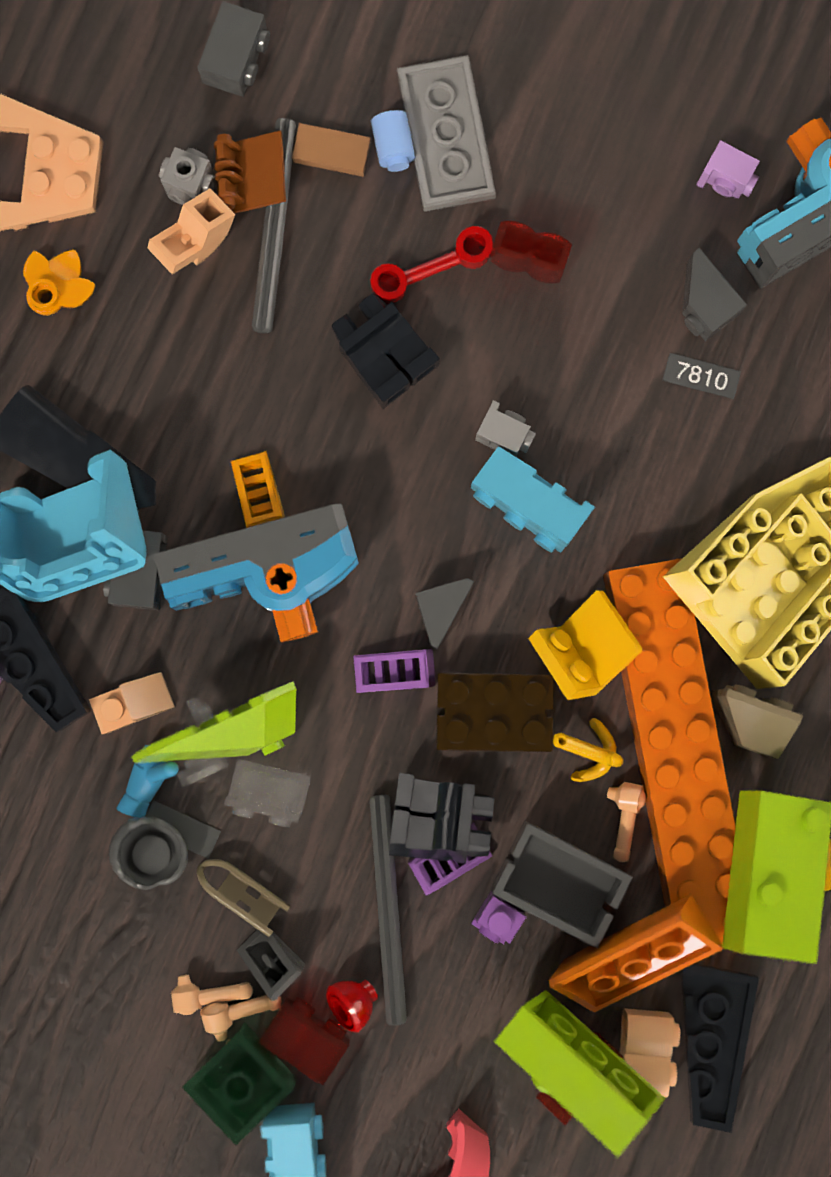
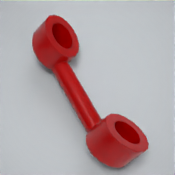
[370,226,493,303]

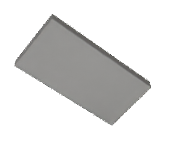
[397,55,496,212]

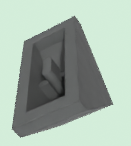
[416,578,474,650]
[237,926,305,1001]

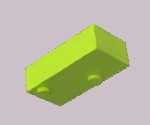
[722,791,831,964]
[494,990,666,1157]

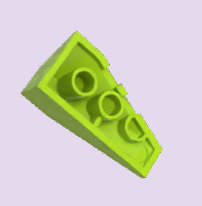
[132,682,296,763]

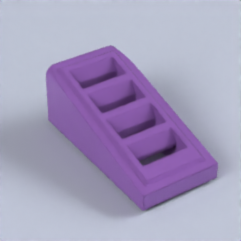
[354,649,436,693]
[408,822,492,896]

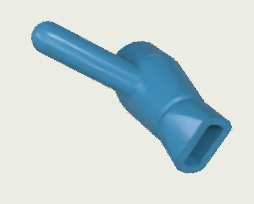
[116,745,179,817]

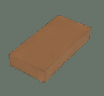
[292,123,371,177]

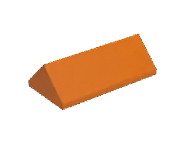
[549,894,723,1013]

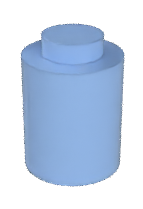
[371,110,415,172]

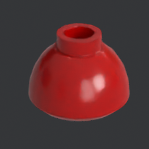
[326,980,378,1033]

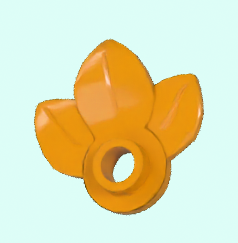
[23,250,95,315]

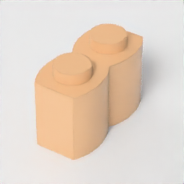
[619,1008,680,1097]

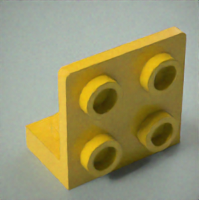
[528,590,642,700]

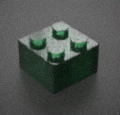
[182,1022,297,1146]

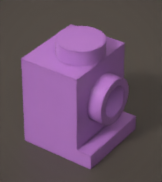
[471,891,526,944]

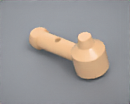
[607,782,646,862]
[171,975,253,1015]
[200,995,282,1042]

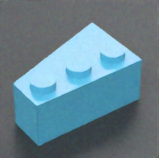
[471,446,595,553]
[261,1103,327,1177]

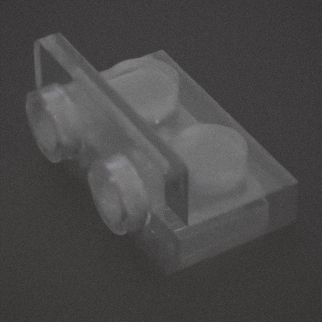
[224,758,312,828]

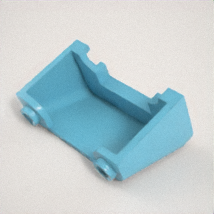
[0,450,147,602]

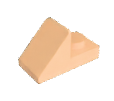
[89,672,175,735]

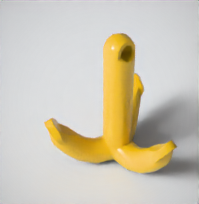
[553,718,624,782]

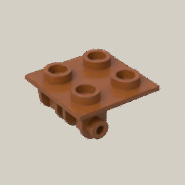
[214,130,286,214]

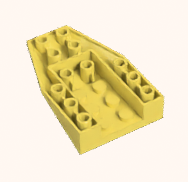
[663,456,831,689]

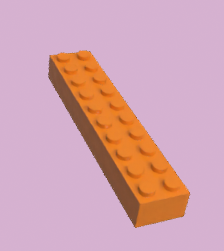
[603,558,736,943]

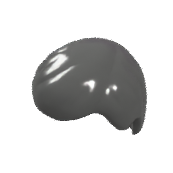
[109,816,188,890]

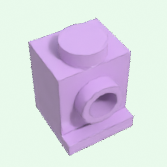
[696,140,760,199]

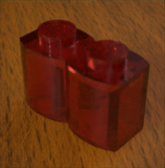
[490,221,572,284]
[259,997,350,1085]

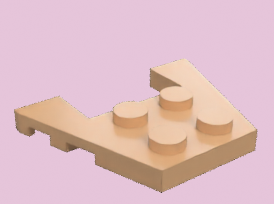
[0,94,103,231]

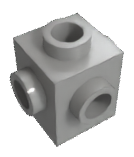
[159,147,216,205]

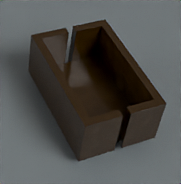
[436,673,553,752]

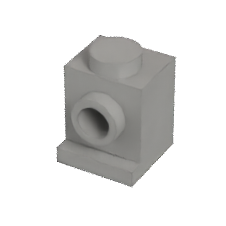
[476,400,536,457]

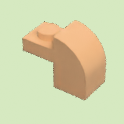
[147,188,235,274]

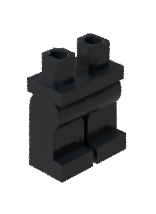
[331,293,440,409]
[389,773,495,863]

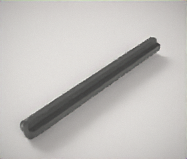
[252,118,296,334]
[370,794,407,1025]

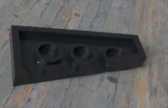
[0,587,92,732]
[681,963,759,1133]

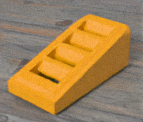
[231,451,285,528]

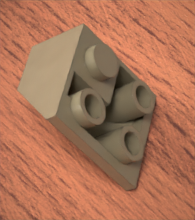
[711,684,803,759]

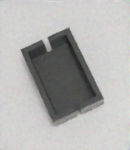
[490,820,633,948]

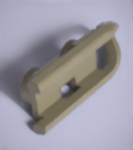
[197,859,290,937]

